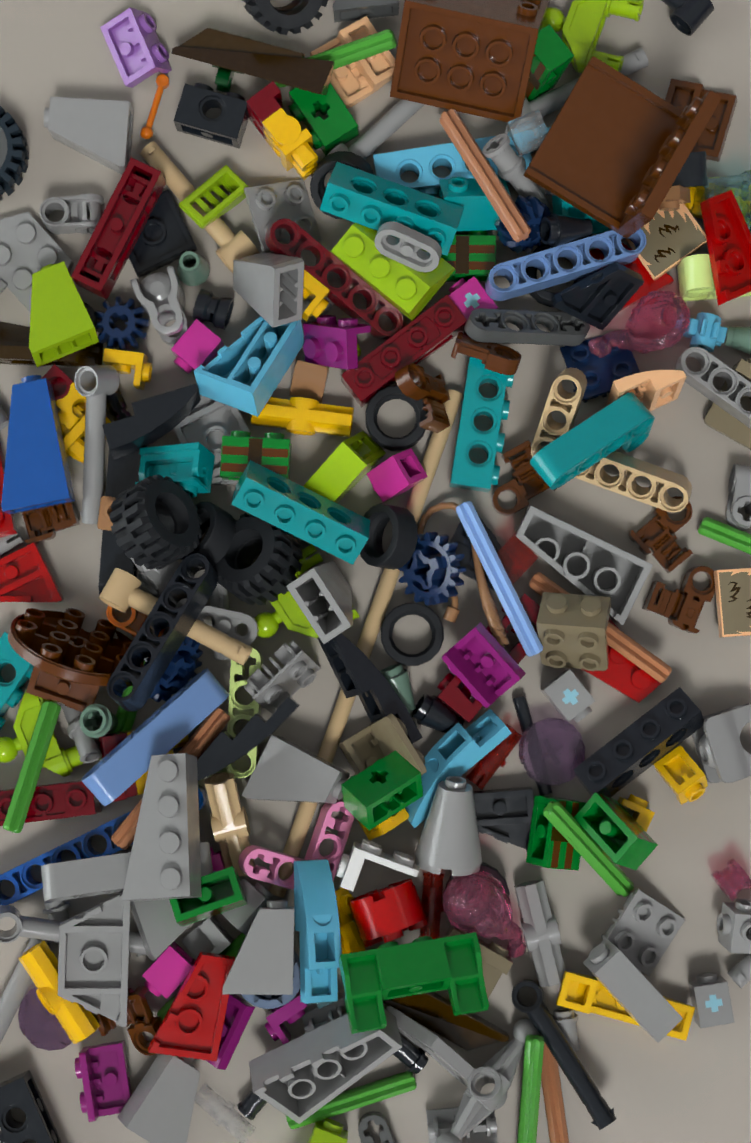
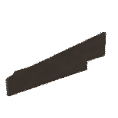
[171,28,335,95]
[0,322,103,367]
[383,992,510,1051]

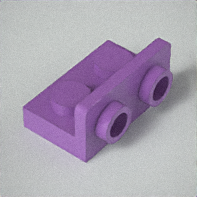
[100,7,172,88]

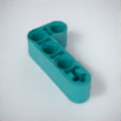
[530,392,655,490]

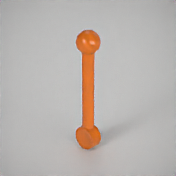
[140,74,169,140]

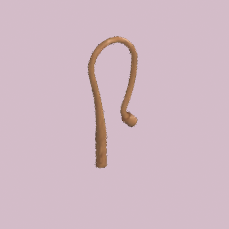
[417,502,510,647]

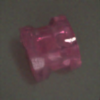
[711,858,751,902]

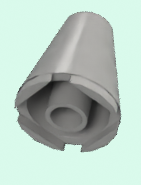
[415,776,482,876]

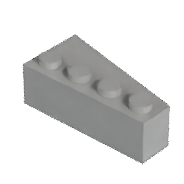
[121,753,202,901]

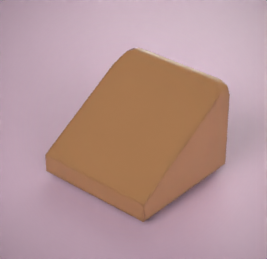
[289,360,329,403]

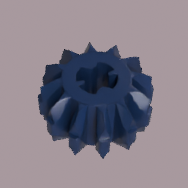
[494,195,551,254]
[93,296,150,351]

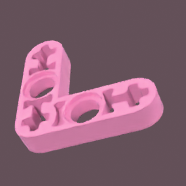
[238,800,354,890]

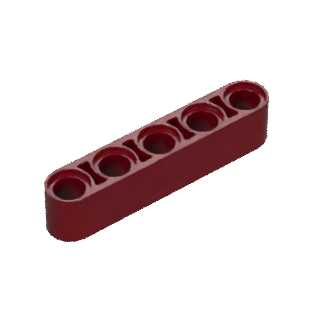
[265,218,403,339]

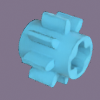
[683,312,728,352]

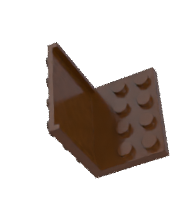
[390,0,551,125]
[523,56,722,239]

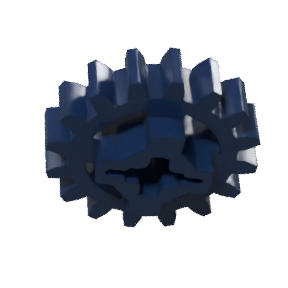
[398,532,466,606]
[141,635,203,703]

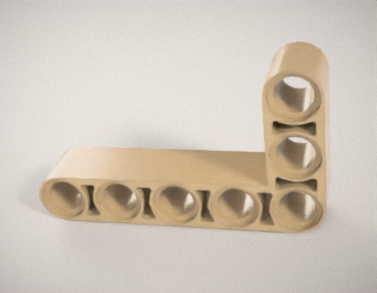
[531,367,692,513]

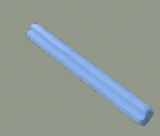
[456,501,543,657]

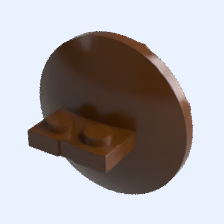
[8,608,144,712]

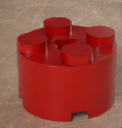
[349,878,428,947]

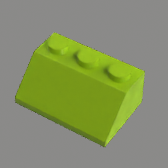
[331,223,455,321]

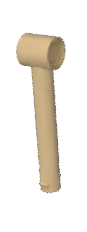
[140,141,260,273]
[98,568,253,666]

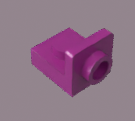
[265,989,308,1045]

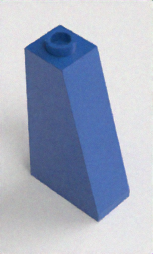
[1,375,75,515]

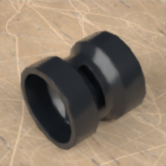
[192,289,234,330]

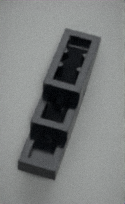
[318,633,423,744]
[197,696,300,781]

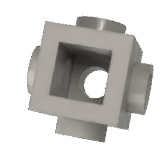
[717,899,751,954]

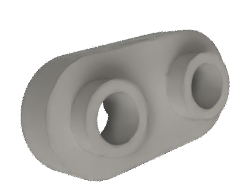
[374,222,442,272]
[197,606,259,645]

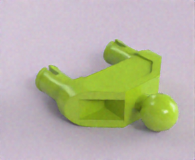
[541,0,644,73]
[255,544,360,639]
[0,689,84,777]

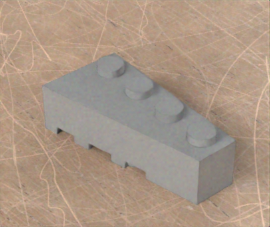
[515,505,653,625]
[249,1009,403,1124]

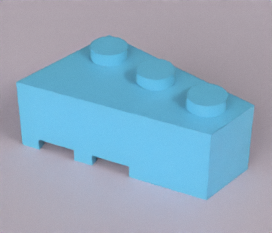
[194,316,304,417]

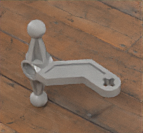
[386,1006,539,1143]

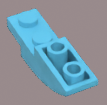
[405,708,512,828]
[294,859,342,1004]

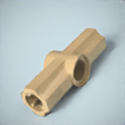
[205,772,255,877]

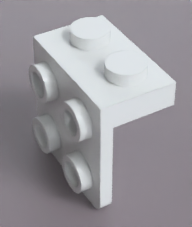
[336,838,419,891]

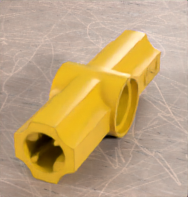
[251,397,354,437]
[18,940,100,1044]

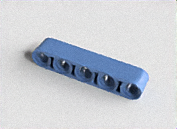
[485,228,647,301]
[81,668,230,806]

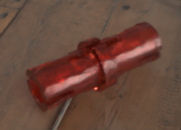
[466,724,523,790]
[418,871,445,939]

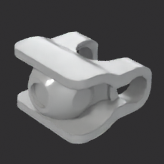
[130,265,189,346]
[692,703,751,783]

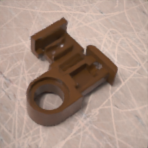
[451,331,521,375]
[395,363,450,433]
[492,440,556,516]
[628,496,693,573]
[18,502,80,545]
[642,566,715,633]
[92,986,162,1056]

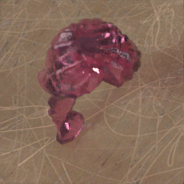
[588,290,690,358]
[443,872,526,958]

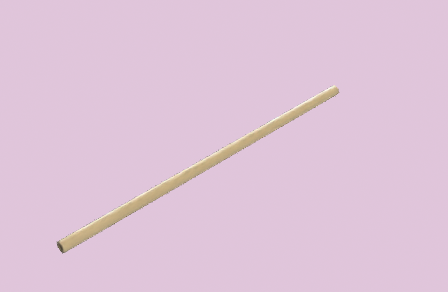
[269,389,463,898]

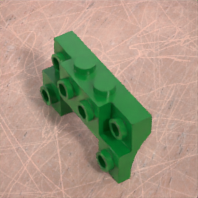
[339,932,489,1034]

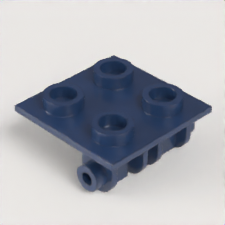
[560,330,640,403]

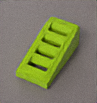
[179,165,249,229]

